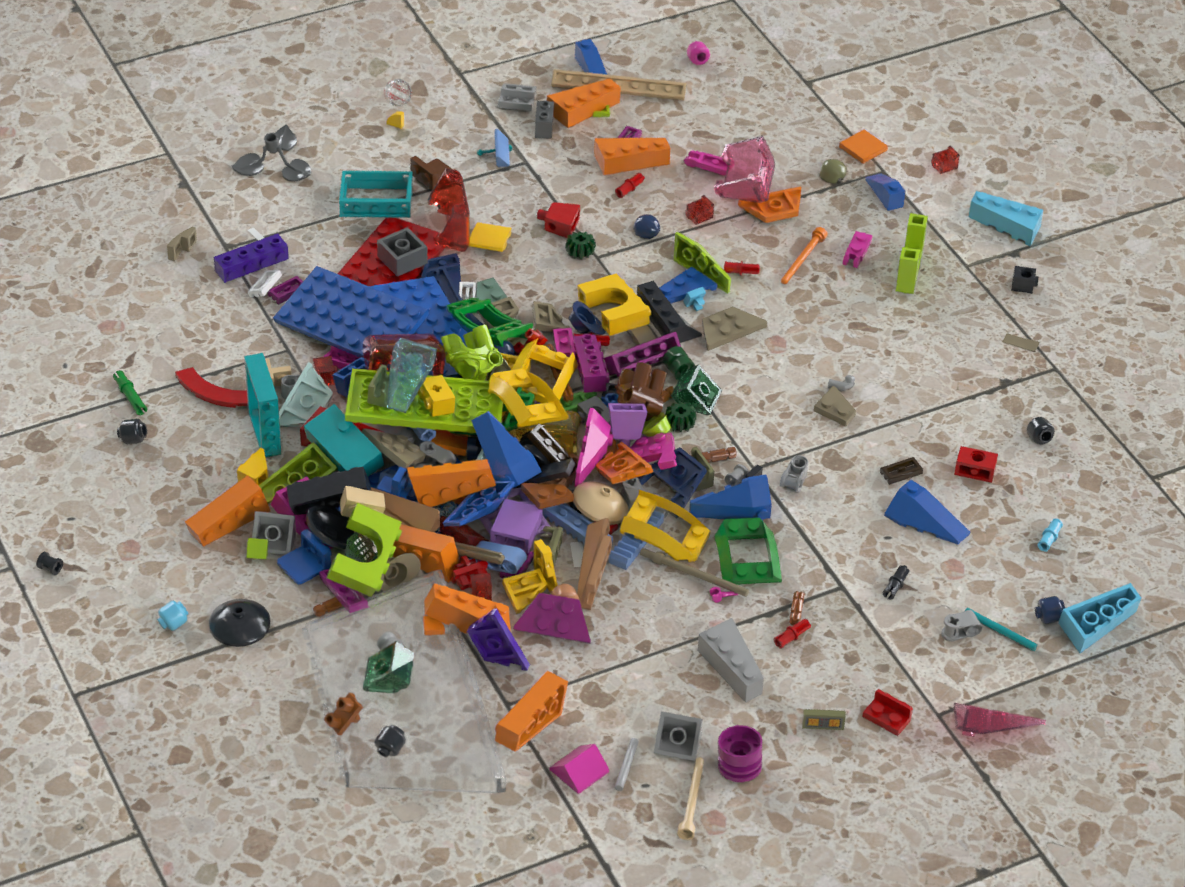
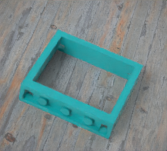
[339,171,413,218]
[244,353,282,458]

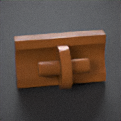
[324,692,363,736]

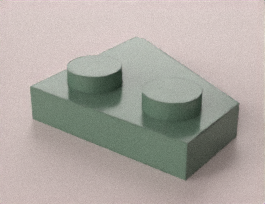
[476,277,507,314]

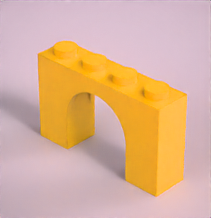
[577,273,651,336]

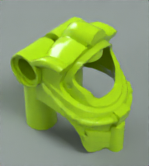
[441,325,503,380]

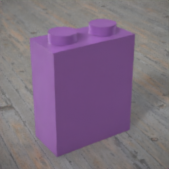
[490,499,543,553]

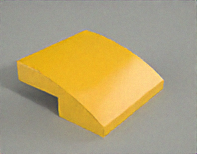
[468,222,512,252]

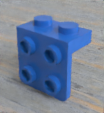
[277,529,332,585]

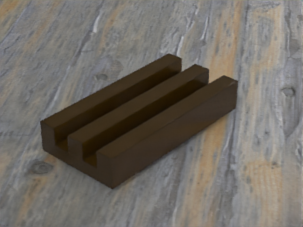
[880,457,923,485]

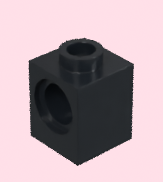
[1011,266,1039,294]

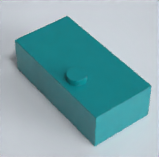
[304,404,384,476]

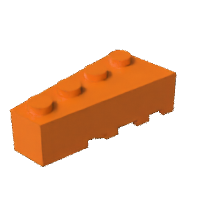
[547,78,621,128]
[594,138,671,175]
[407,459,496,507]
[185,475,271,547]
[393,524,460,583]
[424,583,511,634]
[495,670,568,752]

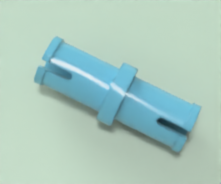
[1037,518,1063,552]

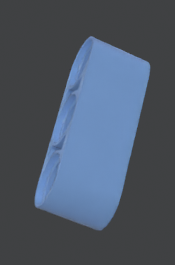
[469,541,527,574]

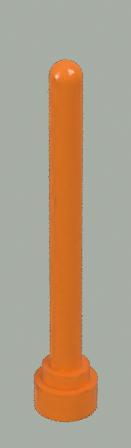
[781,227,828,284]

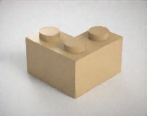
[340,486,385,537]

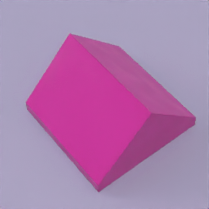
[549,744,609,794]

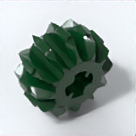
[565,231,596,260]
[665,402,697,433]

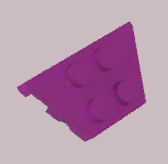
[513,593,591,644]

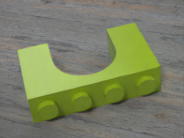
[896,213,928,294]
[327,503,402,597]

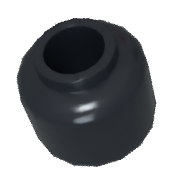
[1027,417,1055,445]
[117,418,147,445]
[374,725,406,758]

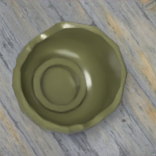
[819,159,847,184]

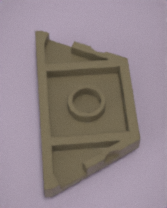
[702,306,767,351]
[362,429,426,469]

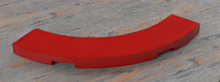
[175,367,248,408]

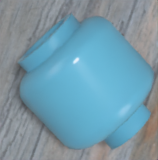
[157,600,189,631]

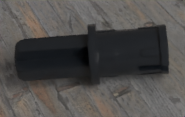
[882,565,910,600]

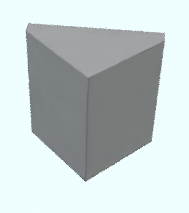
[252,511,296,555]
[654,711,703,761]

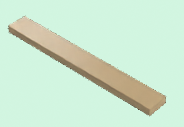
[551,69,687,101]

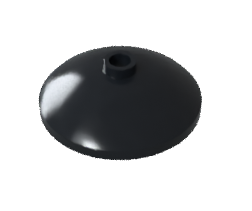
[306,505,361,550]
[209,599,271,647]

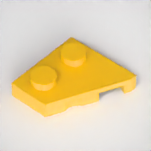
[534,539,558,593]
[502,569,547,614]

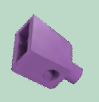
[608,403,647,447]

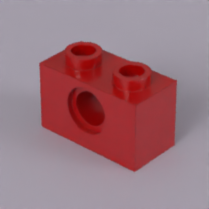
[954,446,998,483]

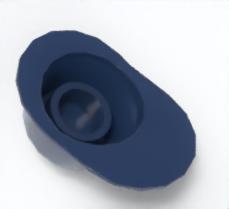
[569,301,606,335]

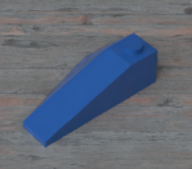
[471,411,542,488]
[689,474,772,520]
[884,479,970,544]
[443,481,515,526]

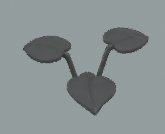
[232,124,311,182]

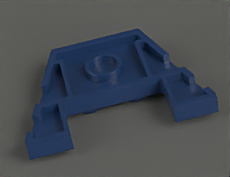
[637,447,707,519]

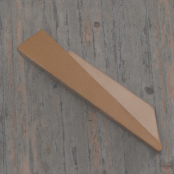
[371,487,440,532]
[577,518,612,610]

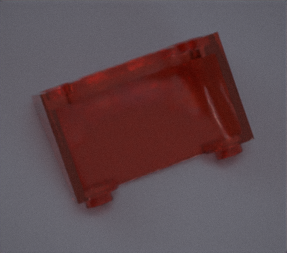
[428,168,470,252]
[362,334,446,376]

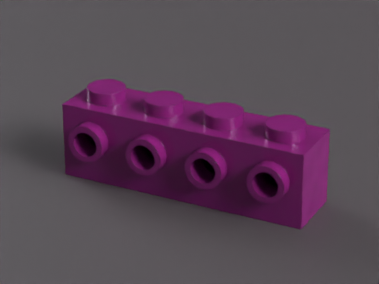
[604,332,682,377]
[573,334,609,393]

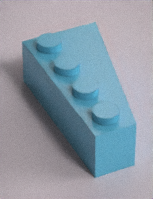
[969,191,1043,247]
[1058,583,1141,653]

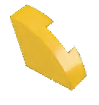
[386,111,404,129]

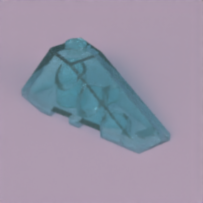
[387,338,437,413]

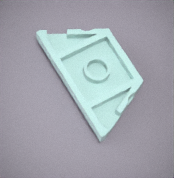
[279,362,334,427]

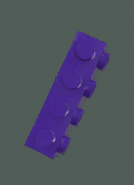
[213,233,289,283]

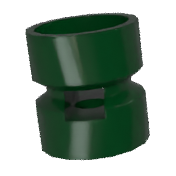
[663,346,696,381]

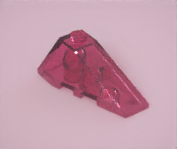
[953,702,1046,737]

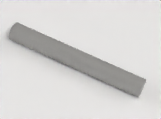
[615,738,639,791]

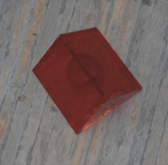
[440,516,489,558]

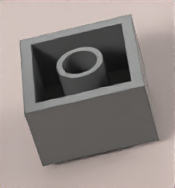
[377,227,428,276]

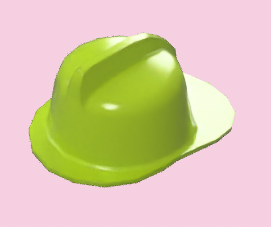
[642,412,671,437]

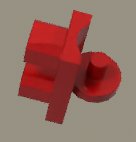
[513,328,548,360]
[451,555,489,590]

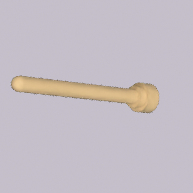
[677,757,704,840]

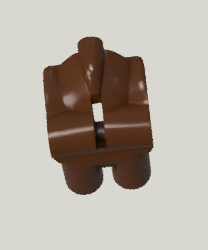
[615,362,667,422]

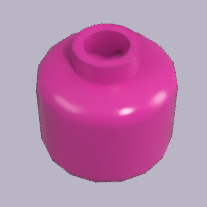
[686,41,710,65]

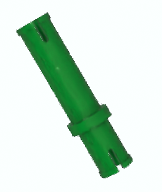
[113,370,148,415]

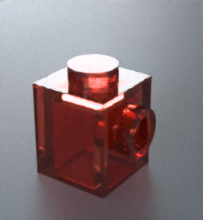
[313,356,338,386]

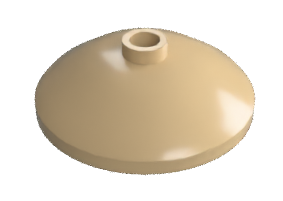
[573,482,629,525]

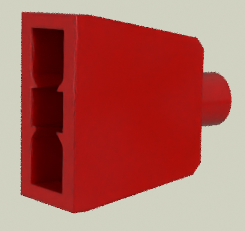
[537,202,580,238]

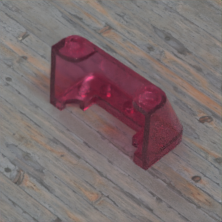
[714,135,775,203]

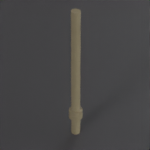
[640,548,749,597]

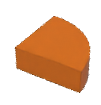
[423,616,445,636]

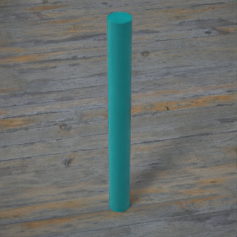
[965,607,1038,651]

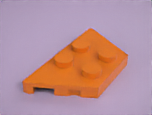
[738,186,801,223]
[596,442,653,484]

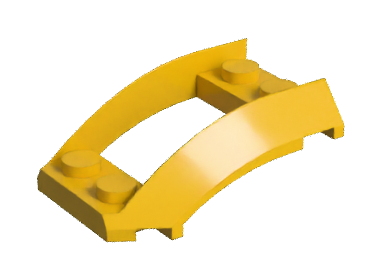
[511,338,578,403]
[488,369,569,428]
[620,490,711,562]

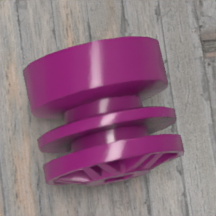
[718,725,763,782]

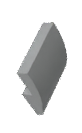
[498,83,537,111]

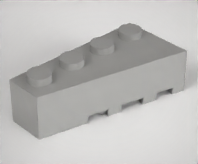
[698,618,764,703]

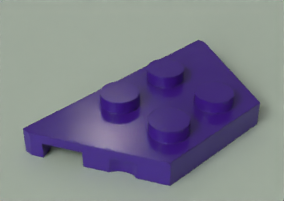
[467,608,530,671]

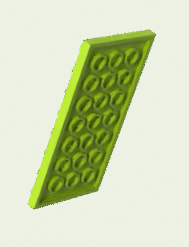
[345,368,503,433]

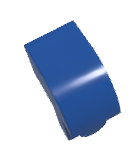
[377,467,413,499]

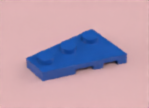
[659,267,717,303]

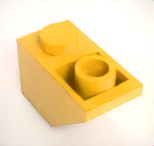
[237,448,268,486]

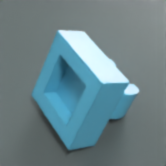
[683,287,706,311]

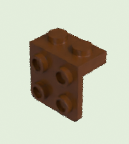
[410,155,458,191]

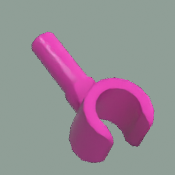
[710,587,738,603]

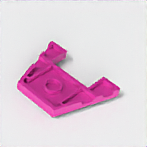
[630,432,677,470]

